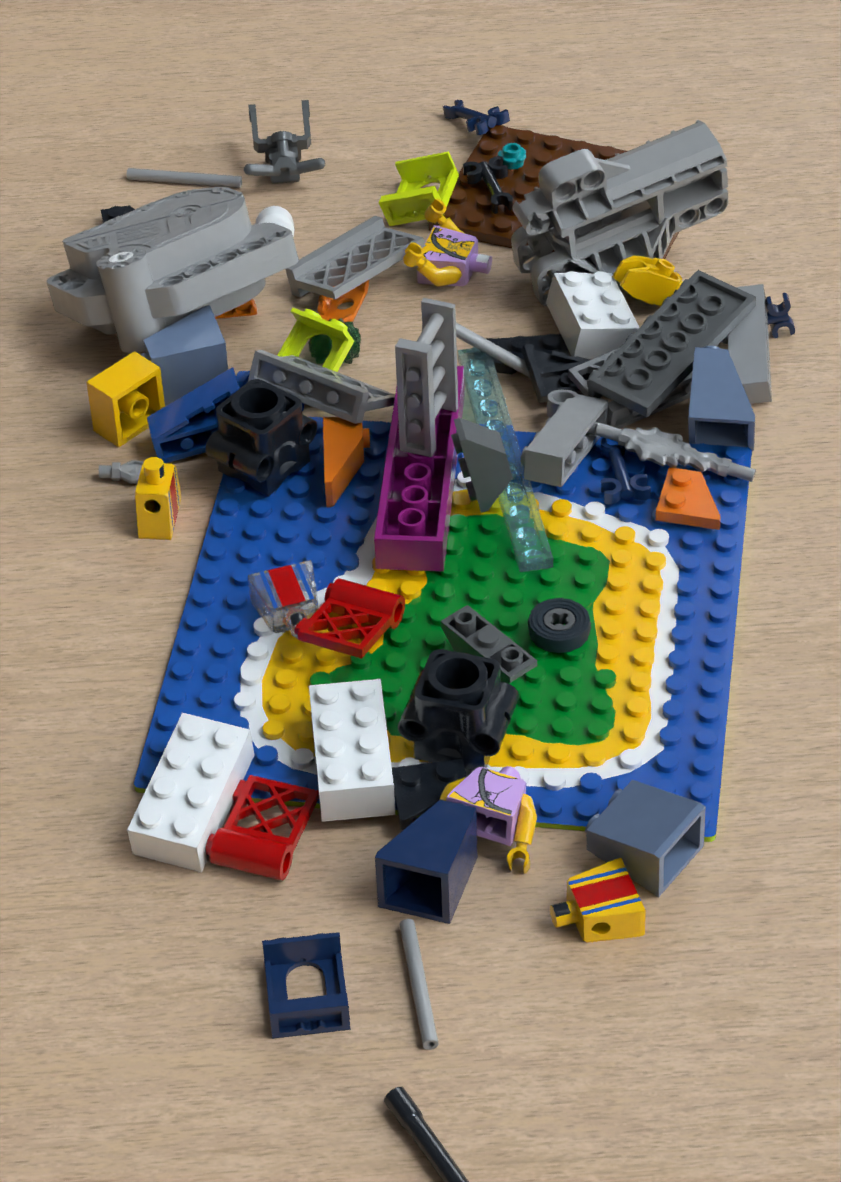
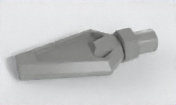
[99,460,144,484]

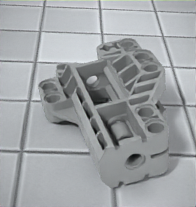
[511,120,728,306]

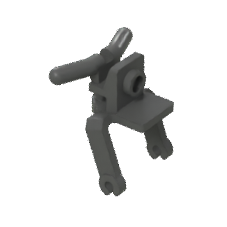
[244,100,326,184]

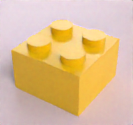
[86,351,165,447]

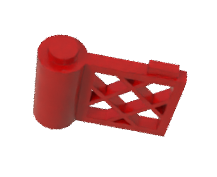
[294,578,405,659]
[206,775,319,881]

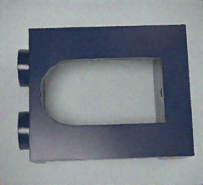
[262,932,351,1039]

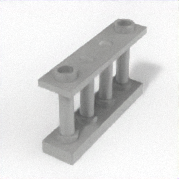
[395,298,458,457]

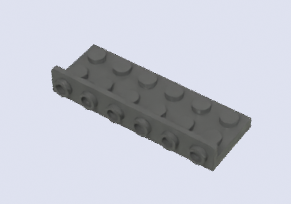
[587,270,756,417]

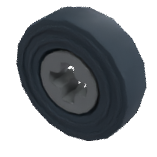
[528,598,591,653]

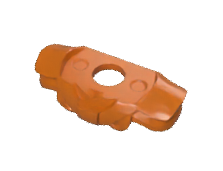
[317,280,370,326]

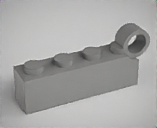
[723,284,772,404]
[521,390,608,487]

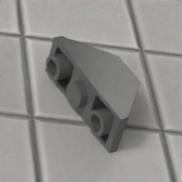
[451,418,513,513]
[440,605,537,683]

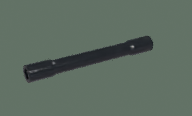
[384,1087,469,1182]

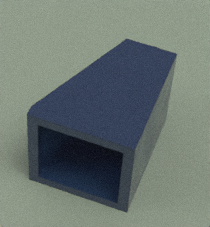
[375,800,478,924]

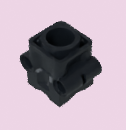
[206,379,317,496]
[398,649,519,771]

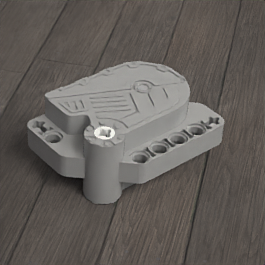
[47,187,299,354]

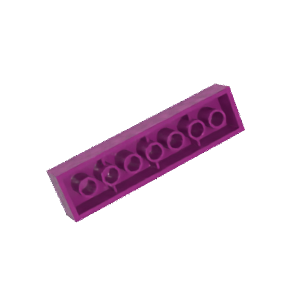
[374,366,465,571]

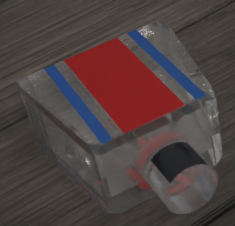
[248,560,319,638]

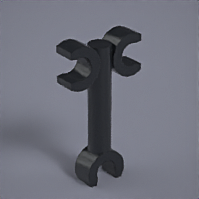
[463,156,513,214]

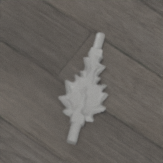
[595,423,756,482]

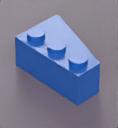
[147,367,240,463]

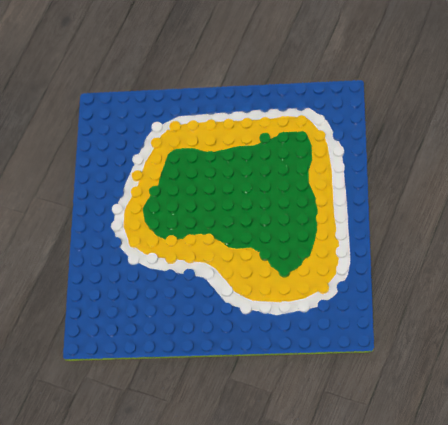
[134,417,752,842]

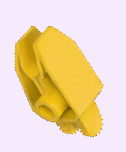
[612,255,683,306]

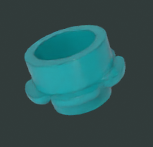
[498,143,526,169]

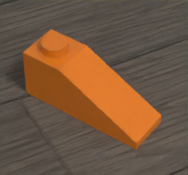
[323,417,370,507]

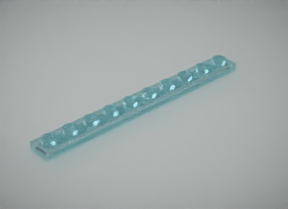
[457,348,553,572]

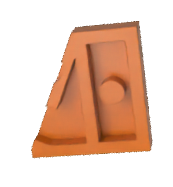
[656,467,721,530]

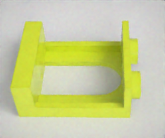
[379,151,459,226]
[277,307,354,372]

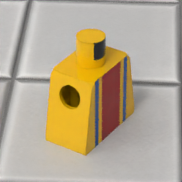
[135,457,182,540]
[550,858,646,943]

